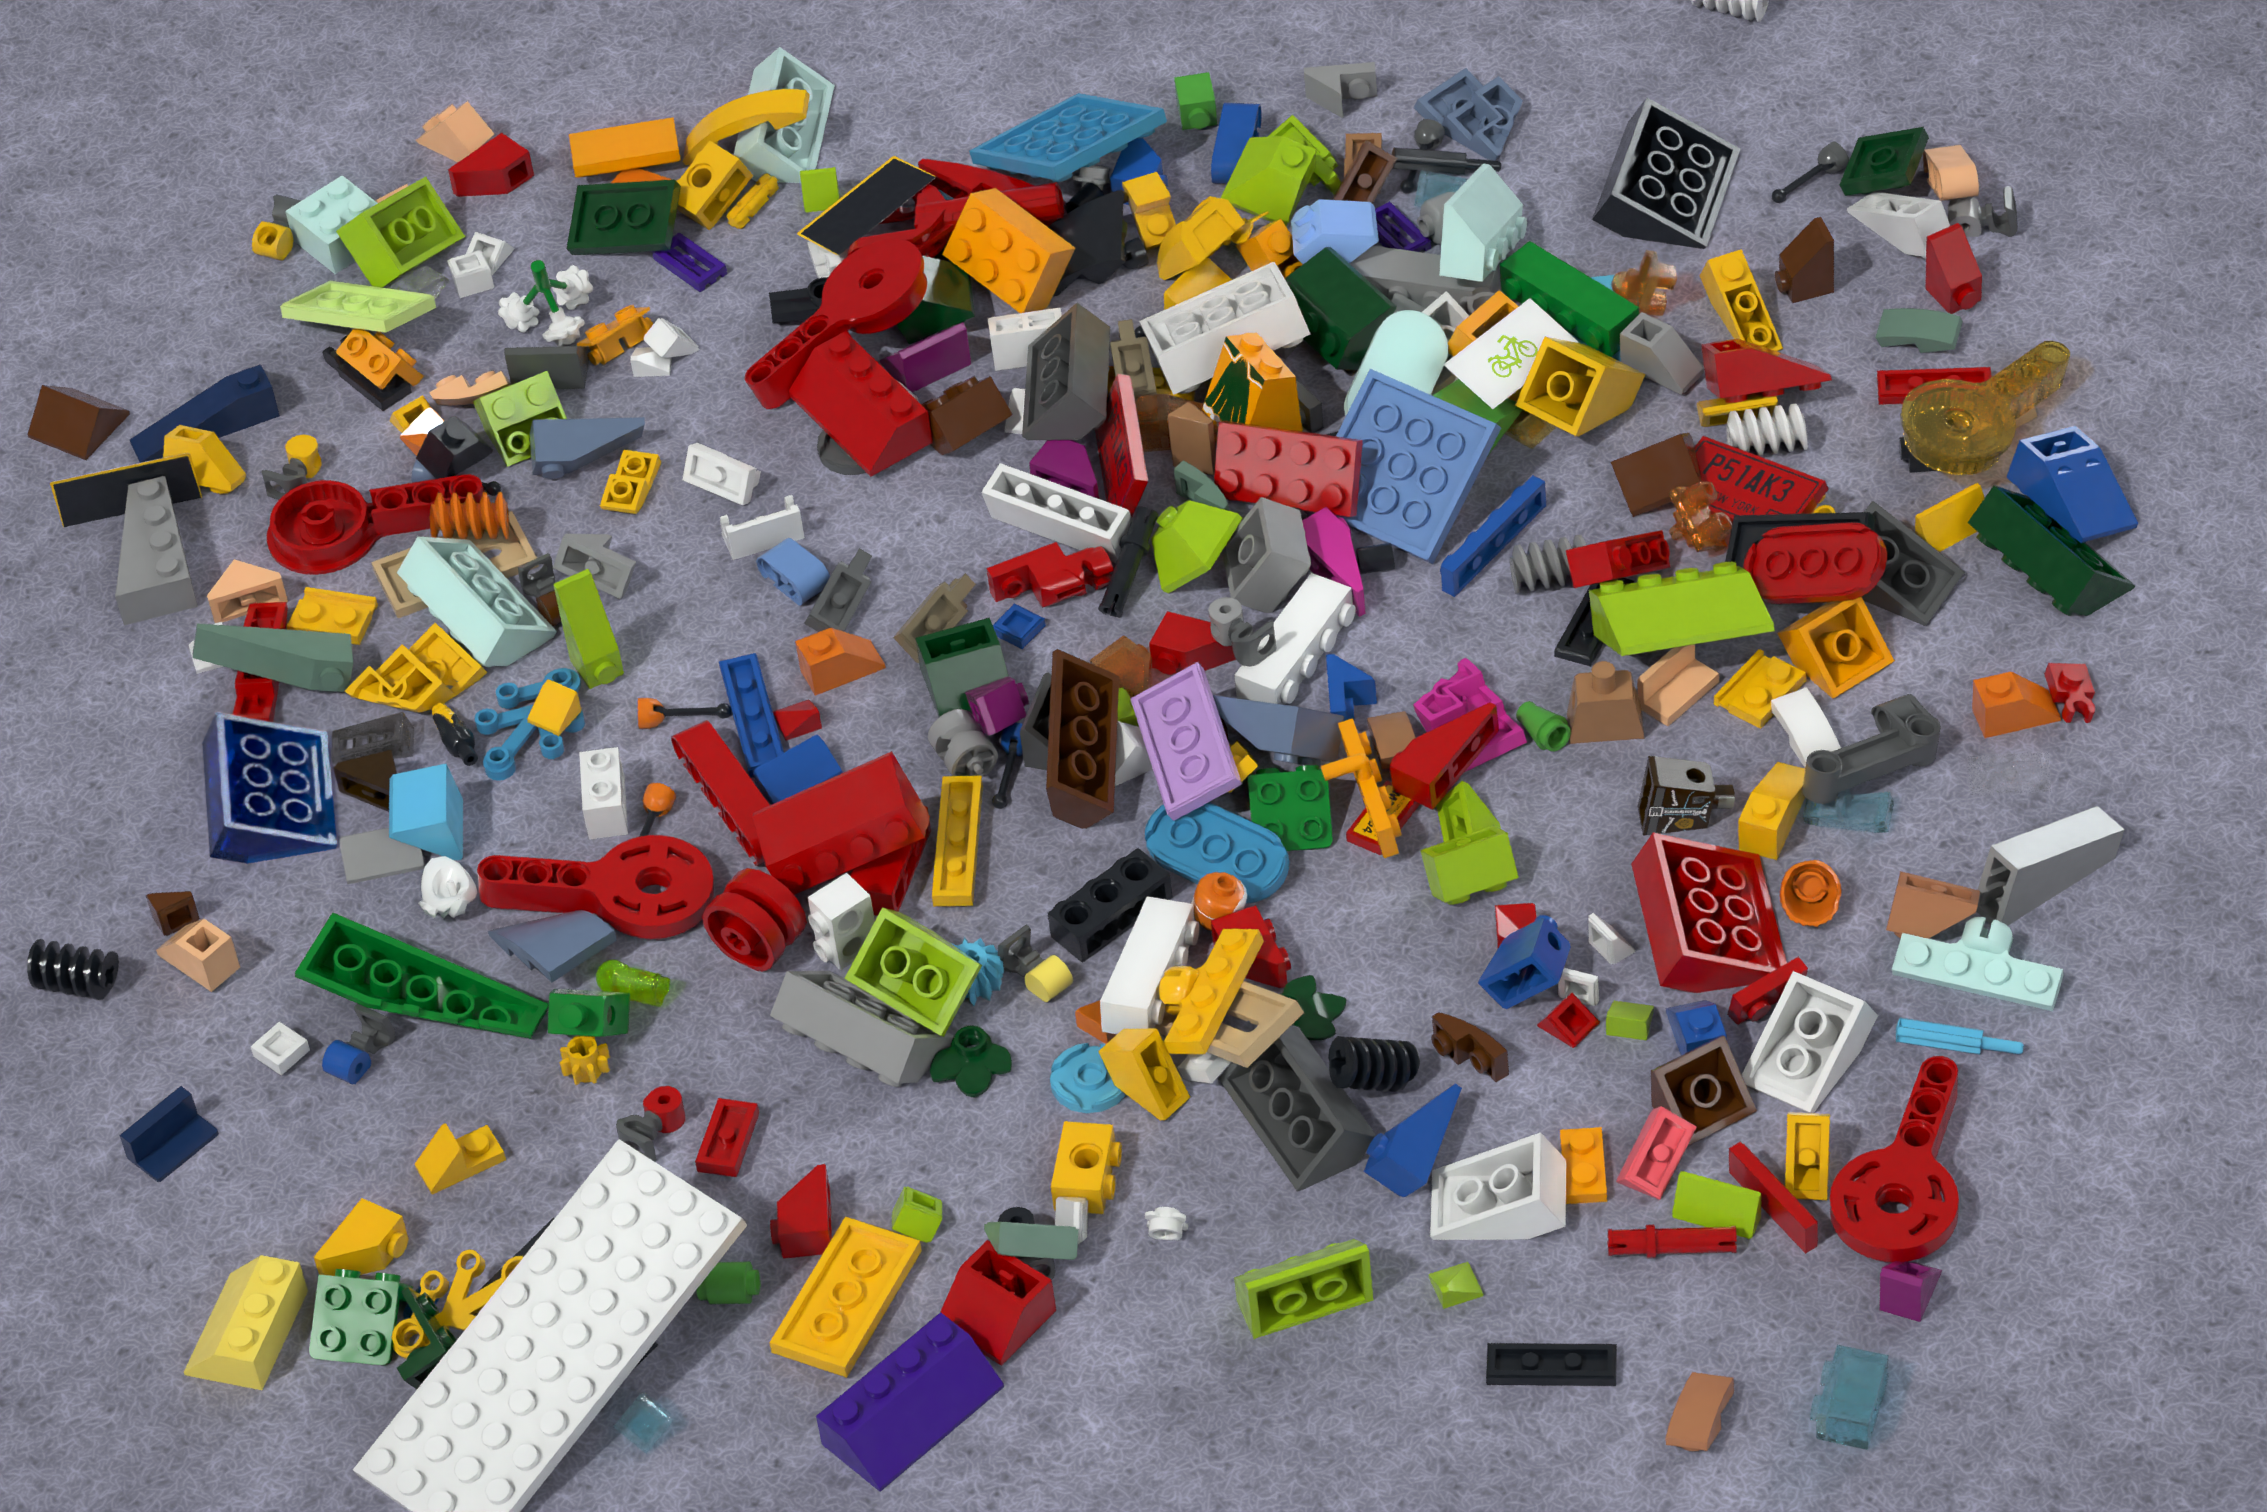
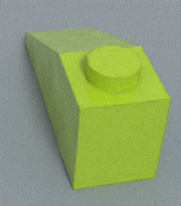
[553,569,624,689]

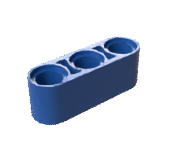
[1211,102,1262,184]

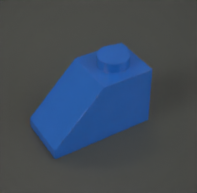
[1110,138,1168,205]
[1666,1000,1727,1055]

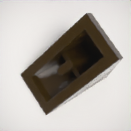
[333,750,397,812]

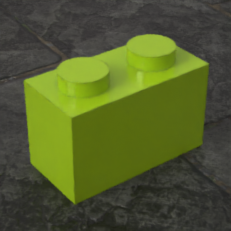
[1420,825,1519,905]

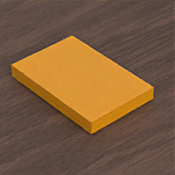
[569,117,681,178]

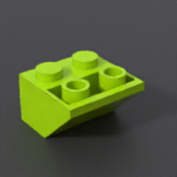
[473,371,567,467]

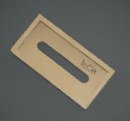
[371,511,539,618]
[1154,981,1304,1068]

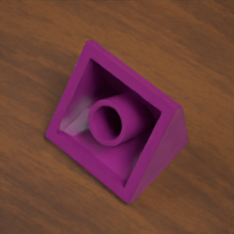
[879,322,971,393]

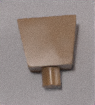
[1567,661,1645,744]

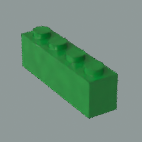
[1499,241,1640,357]

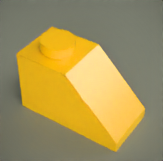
[1098,1028,1190,1120]
[314,1198,409,1276]

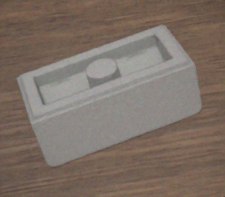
[339,827,425,884]

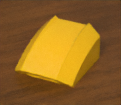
[1157,196,1245,280]

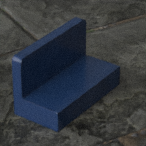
[119,1086,219,1182]

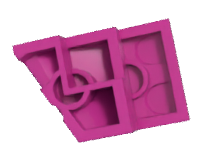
[1413,658,1527,772]

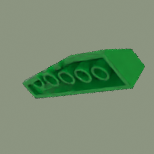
[295,912,549,1039]

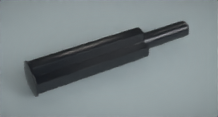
[1391,147,1501,175]

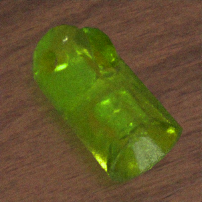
[596,960,670,1007]

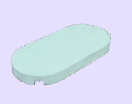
[1344,310,1448,417]

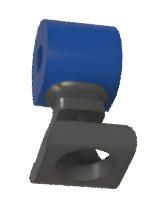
[322,1004,395,1085]

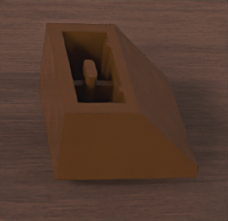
[921,376,1013,455]

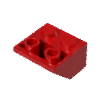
[940,1240,1057,1366]

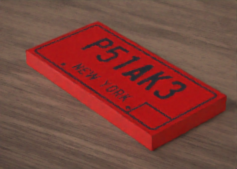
[1095,374,1148,517]
[1672,436,1829,525]

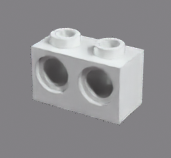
[579,747,628,839]
[808,873,875,970]

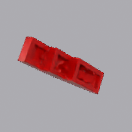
[918,159,1057,227]
[231,602,288,731]

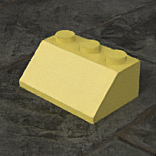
[184,1255,308,1390]

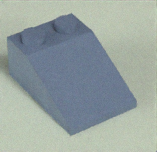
[1213,695,1344,768]

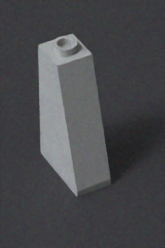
[1976,806,2125,926]

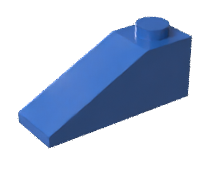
[1364,1084,1462,1197]

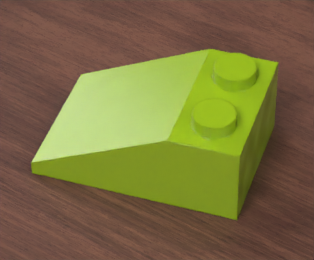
[336,176,465,288]
[844,907,982,1037]

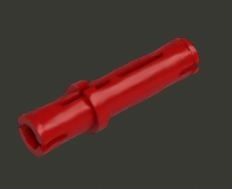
[1607,1224,1737,1259]

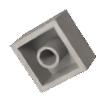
[1222,497,1311,613]

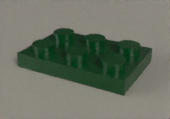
[566,180,681,255]

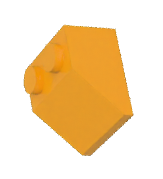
[1777,597,1895,699]

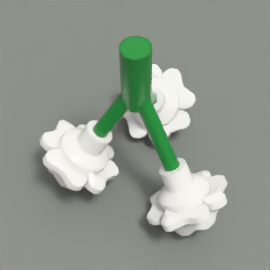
[498,260,593,346]

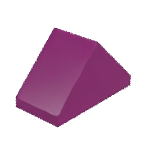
[1879,1261,1942,1322]

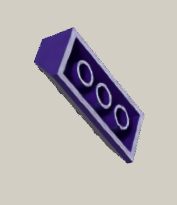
[816,1312,1004,1492]

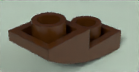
[1431,1012,1509,1082]

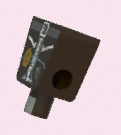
[1637,756,1735,836]

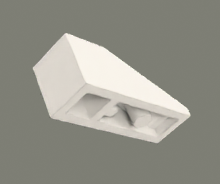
[1847,192,1950,259]

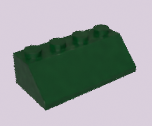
[1968,485,2135,616]

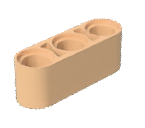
[1923,145,1979,201]

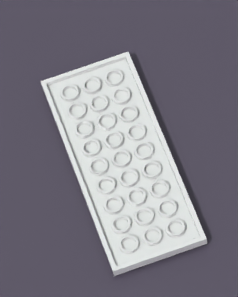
[353,1139,747,1512]

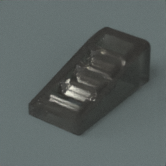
[331,712,414,764]

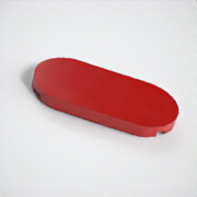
[1743,523,1887,604]

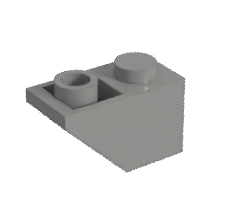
[1620,312,1704,395]

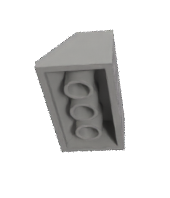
[770,971,954,1087]

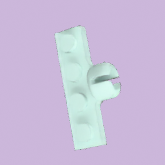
[1892,917,2063,1011]

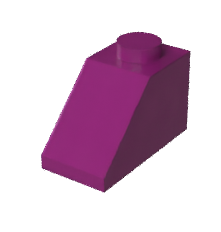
[1029,440,1099,499]
[965,676,1029,736]

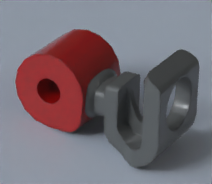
[616,1086,685,1162]

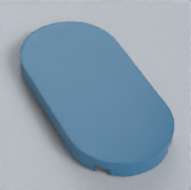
[1145,802,1289,903]

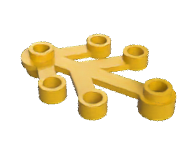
[392,1249,523,1359]

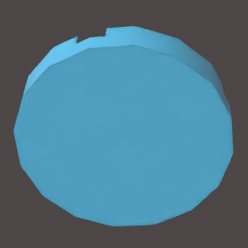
[1050,1043,1126,1113]

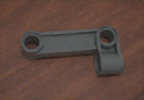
[1802,694,1941,804]

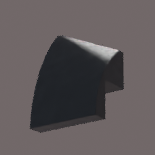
[1048,190,1129,297]

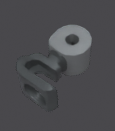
[1948,187,2018,237]
[1208,597,1277,667]

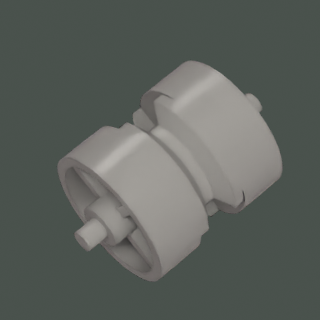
[928,709,998,776]

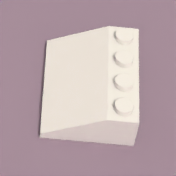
[1139,262,1310,395]

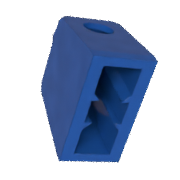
[1478,915,1571,1009]

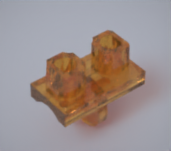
[1611,250,1677,316]
[1668,482,1732,552]

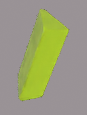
[1672,1171,1761,1239]

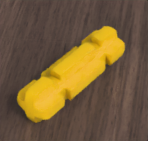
[726,173,779,229]

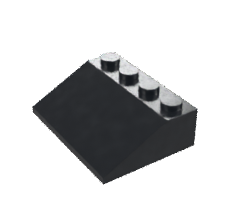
[1592,97,1741,249]

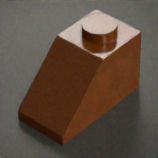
[1775,217,1834,304]

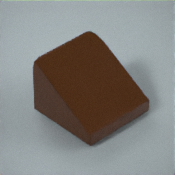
[146,891,200,936]

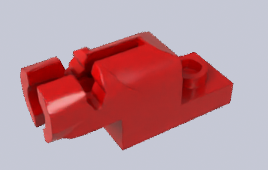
[986,542,1113,608]

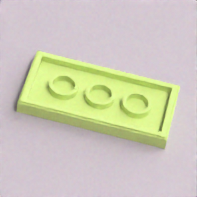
[280,281,436,333]

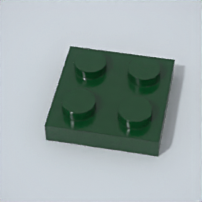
[1839,127,1929,196]

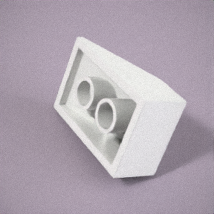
[1742,971,1878,1113]
[1430,1132,1566,1240]

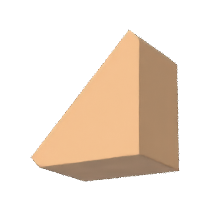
[207,559,288,623]

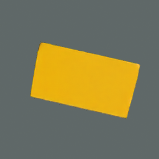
[1164,257,1232,310]
[1697,392,1778,427]
[1915,483,1985,552]

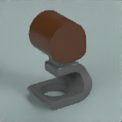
[518,553,561,626]

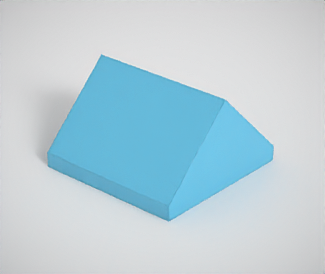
[389,764,463,860]

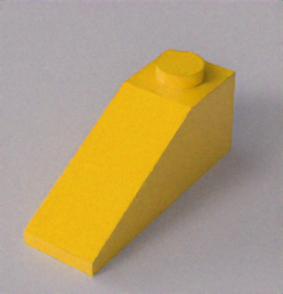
[1738,762,1805,860]

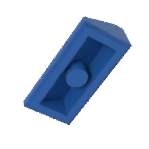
[753,734,843,805]

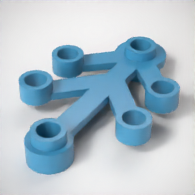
[475,668,585,781]

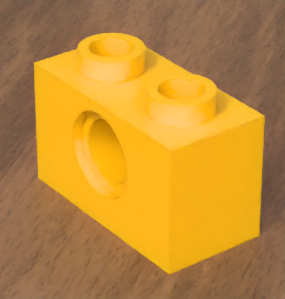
[677,141,754,230]
[1051,1121,1122,1214]

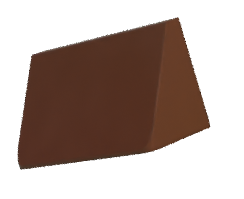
[1332,141,1398,204]

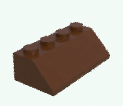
[1046,649,1119,829]

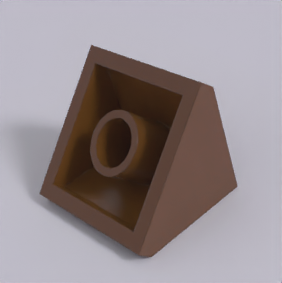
[27,385,130,460]
[1611,433,1704,517]
[1651,1035,1757,1146]

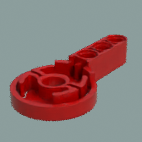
[477,835,714,939]
[1830,1056,1959,1262]

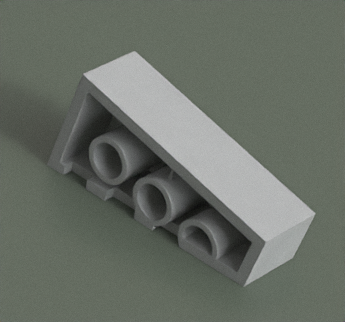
[115,476,198,625]

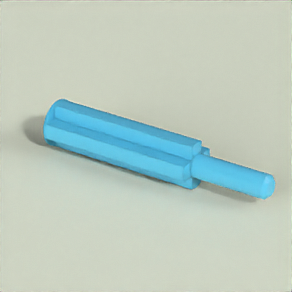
[1896,1017,2024,1055]

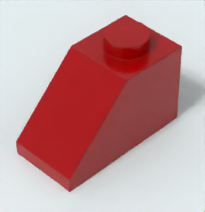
[1925,223,1982,314]
[1149,611,1236,675]
[770,1164,832,1259]

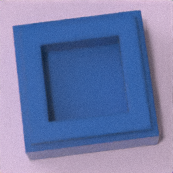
[993,603,1046,649]

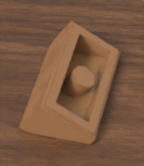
[1168,402,1216,475]

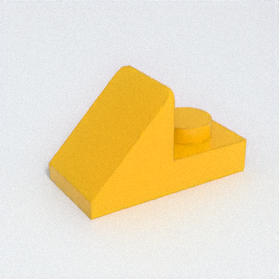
[1122,172,1176,250]
[1785,1112,1830,1200]
[414,1123,506,1195]

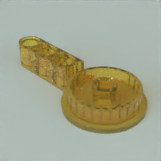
[1900,341,2070,475]

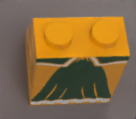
[1202,333,1303,432]

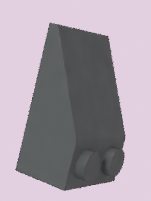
[1862,501,1965,626]

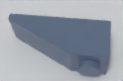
[530,417,645,479]

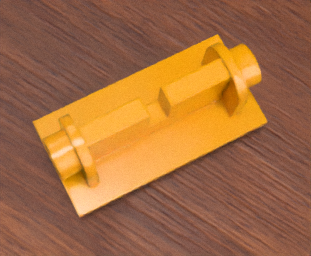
[577,305,653,366]

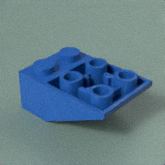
[2007,426,2138,543]

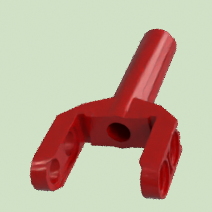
[847,182,1064,258]

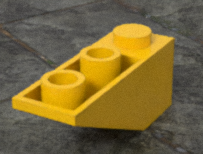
[1700,249,1783,351]

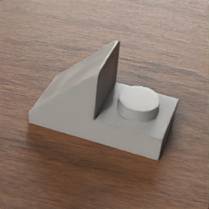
[1304,62,1377,118]
[553,534,636,599]

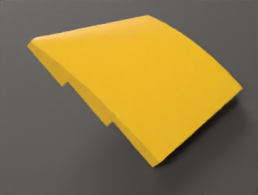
[345,623,487,713]

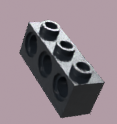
[1048,848,1173,963]

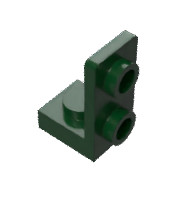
[396,1286,456,1389]

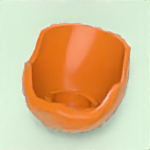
[1780,860,1842,927]

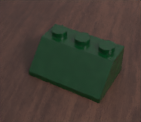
[1285,247,1397,370]

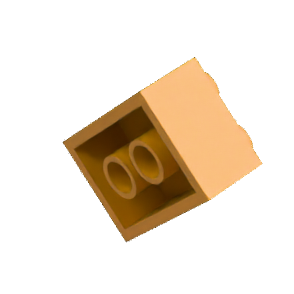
[942,188,1075,313]

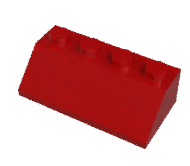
[788,331,933,477]
[752,751,930,895]

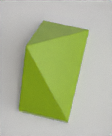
[1436,781,1501,842]

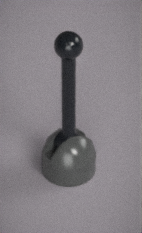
[1400,119,1445,194]
[1772,141,1849,203]

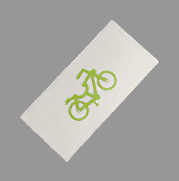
[1444,298,1579,409]

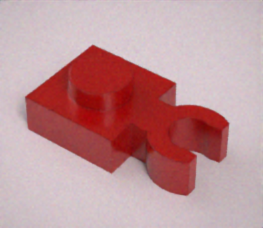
[2044,663,2095,723]

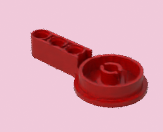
[745,239,927,409]
[267,474,484,575]

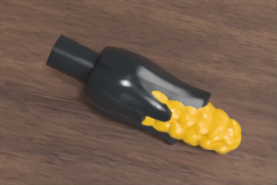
[432,703,478,766]

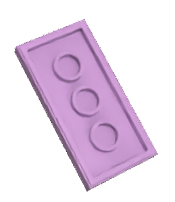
[1131,662,1242,821]

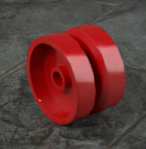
[702,868,807,972]

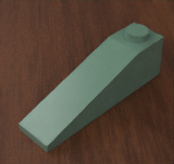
[192,623,353,692]

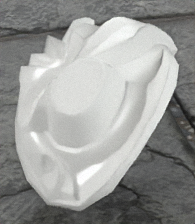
[418,856,478,919]

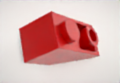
[448,133,534,197]
[1211,905,1291,988]

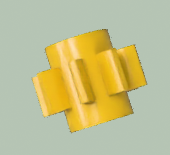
[559,1036,610,1085]

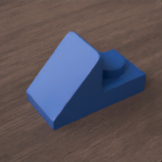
[1326,654,1377,721]

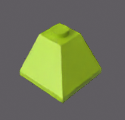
[1221,136,1316,227]
[1151,500,1243,593]

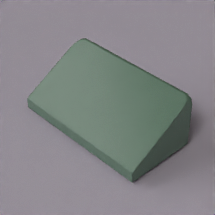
[984,1222,1079,1260]

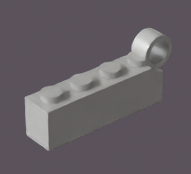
[1349,246,1499,316]

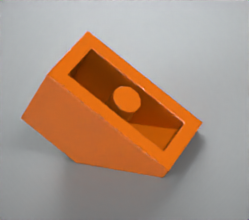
[795,628,886,696]
[1972,671,2061,738]

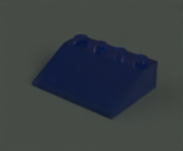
[202,712,337,864]

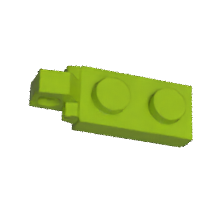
[1267,115,1341,195]

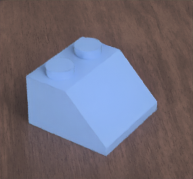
[1291,199,1379,264]

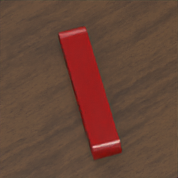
[671,720,770,866]

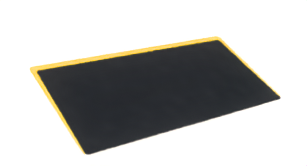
[797,156,936,256]
[50,453,202,527]

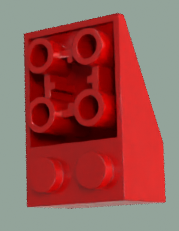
[1701,338,1832,403]

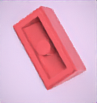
[1616,1106,1697,1200]

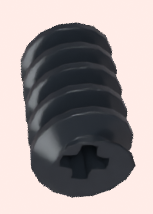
[27,939,119,1000]
[1328,1036,1420,1092]

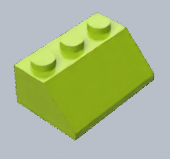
[1234,1239,1374,1339]

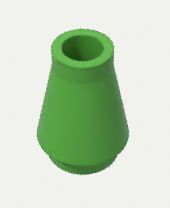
[1516,701,1571,751]

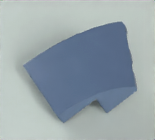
[1414,68,1523,161]
[488,910,617,983]

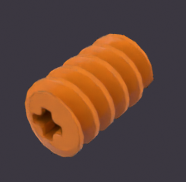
[430,492,509,540]

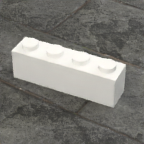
[981,463,1132,563]
[1235,573,1356,705]
[1100,896,1200,1034]

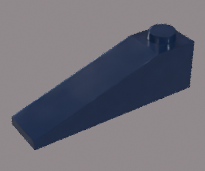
[130,364,280,463]

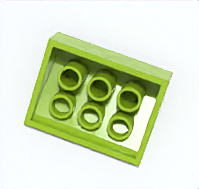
[1589,562,1775,656]

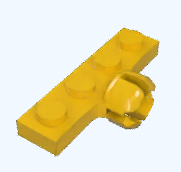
[1159,929,1264,1054]

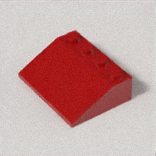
[1631,832,1787,993]

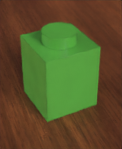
[1174,72,1218,130]

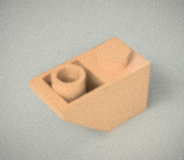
[416,101,494,163]
[156,919,240,992]

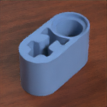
[756,538,830,606]

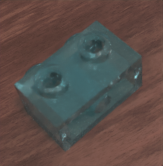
[1810,1345,1889,1450]

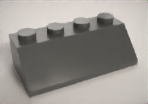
[1022,303,1110,441]
[1219,1025,1376,1191]

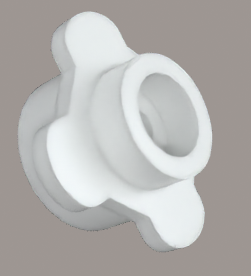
[1073,165,1111,190]
[1145,1207,1188,1240]

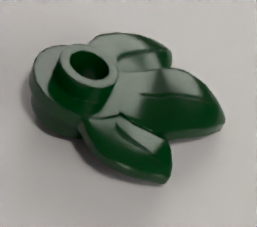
[1280,975,1347,1040]
[930,1025,1012,1097]

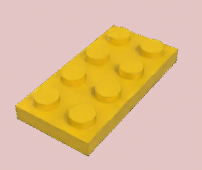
[769,1216,922,1378]

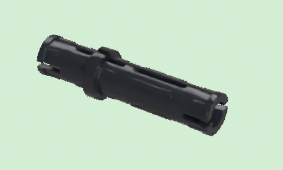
[1098,506,1159,618]

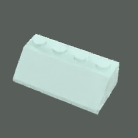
[734,47,835,183]
[1439,164,1527,282]
[397,536,557,667]

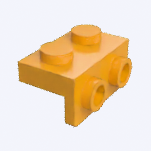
[336,328,424,389]

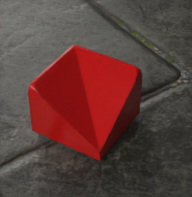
[1495,903,1536,948]

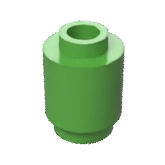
[697,1261,761,1305]

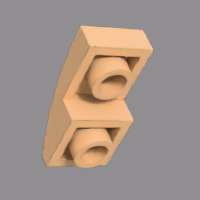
[429,371,511,406]

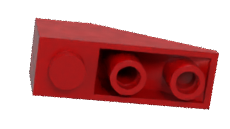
[1566,530,1671,588]

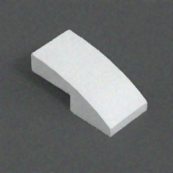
[1771,687,1841,767]

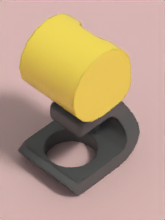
[998,924,1073,1002]

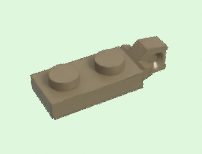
[1110,319,1157,404]
[893,573,976,663]

